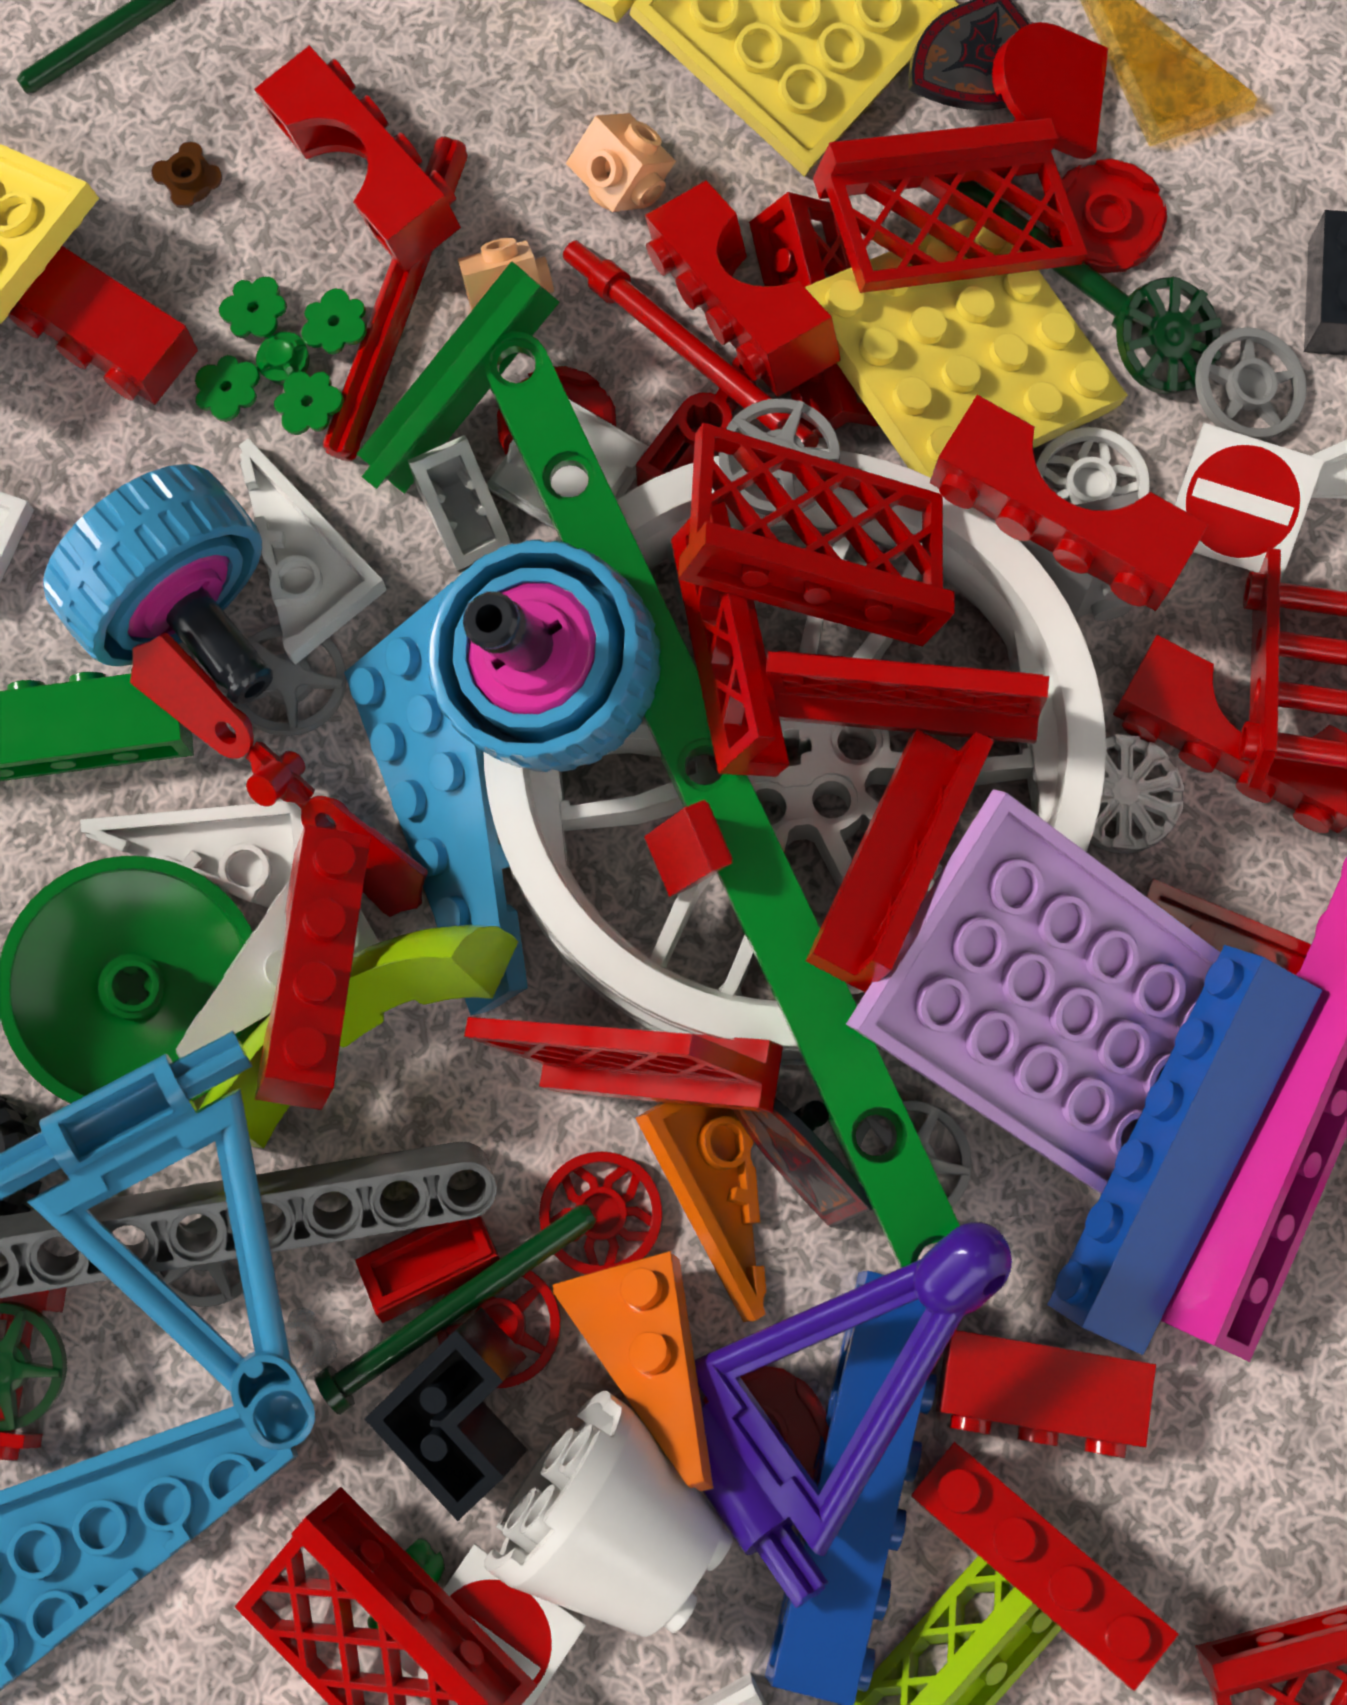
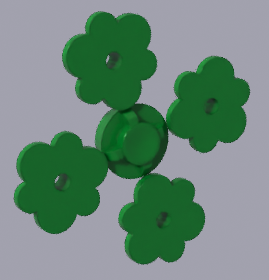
[195,276,367,435]

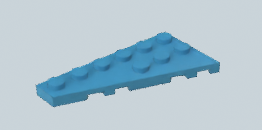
[344,582,528,1015]
[0,1406,298,1691]

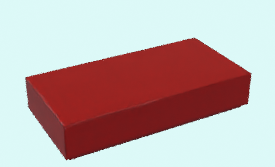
[644,800,733,897]
[355,1215,500,1323]

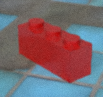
[8,246,198,405]
[936,1330,1156,1458]

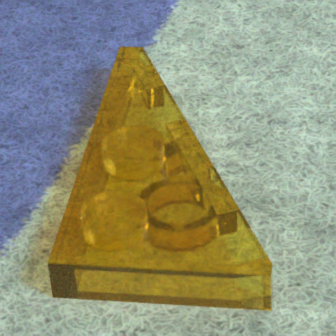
[1080,0,1257,147]

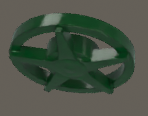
[0,1301,67,1431]

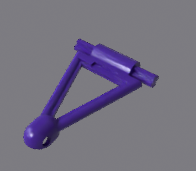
[695,1222,1012,1608]

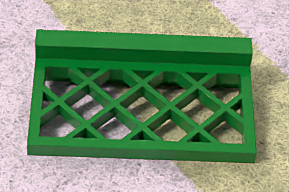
[357,261,560,494]

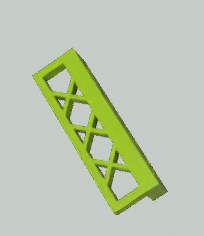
[854,1556,1062,1705]

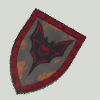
[908,0,1029,110]
[732,1098,873,1228]

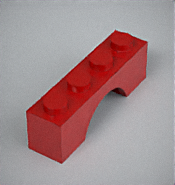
[254,45,461,272]
[645,180,841,397]
[929,394,1209,611]
[1112,635,1347,834]
[254,824,371,1110]
[910,1441,1179,1691]

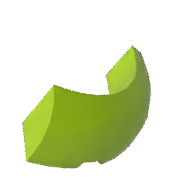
[199,925,518,1149]

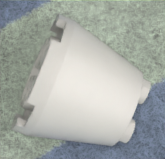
[484,1391,733,1637]

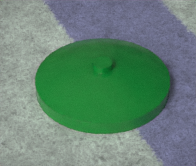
[0,856,259,1104]

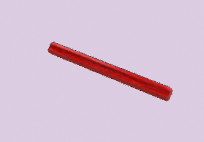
[323,136,468,461]

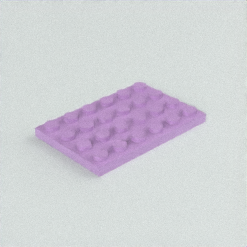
[846,789,1221,1195]

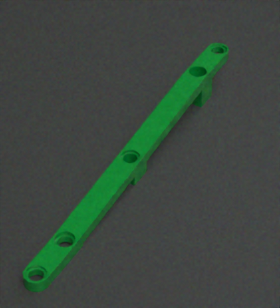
[483,331,960,1268]

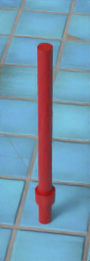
[563,240,819,448]

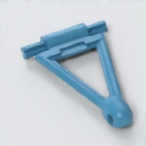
[0,1031,315,1450]

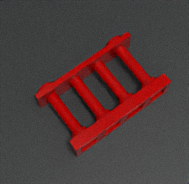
[1239,548,1347,789]

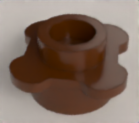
[151,142,222,208]

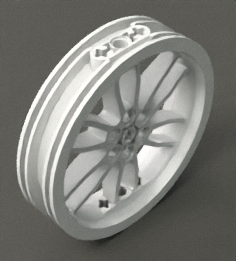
[483,447,1106,1065]

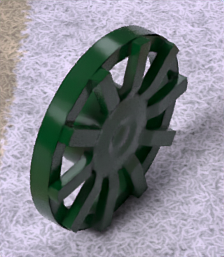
[1116,276,1222,394]

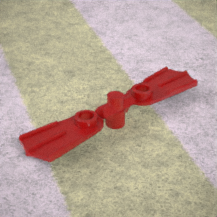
[130,632,428,917]

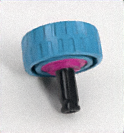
[43,464,273,704]
[427,539,661,772]

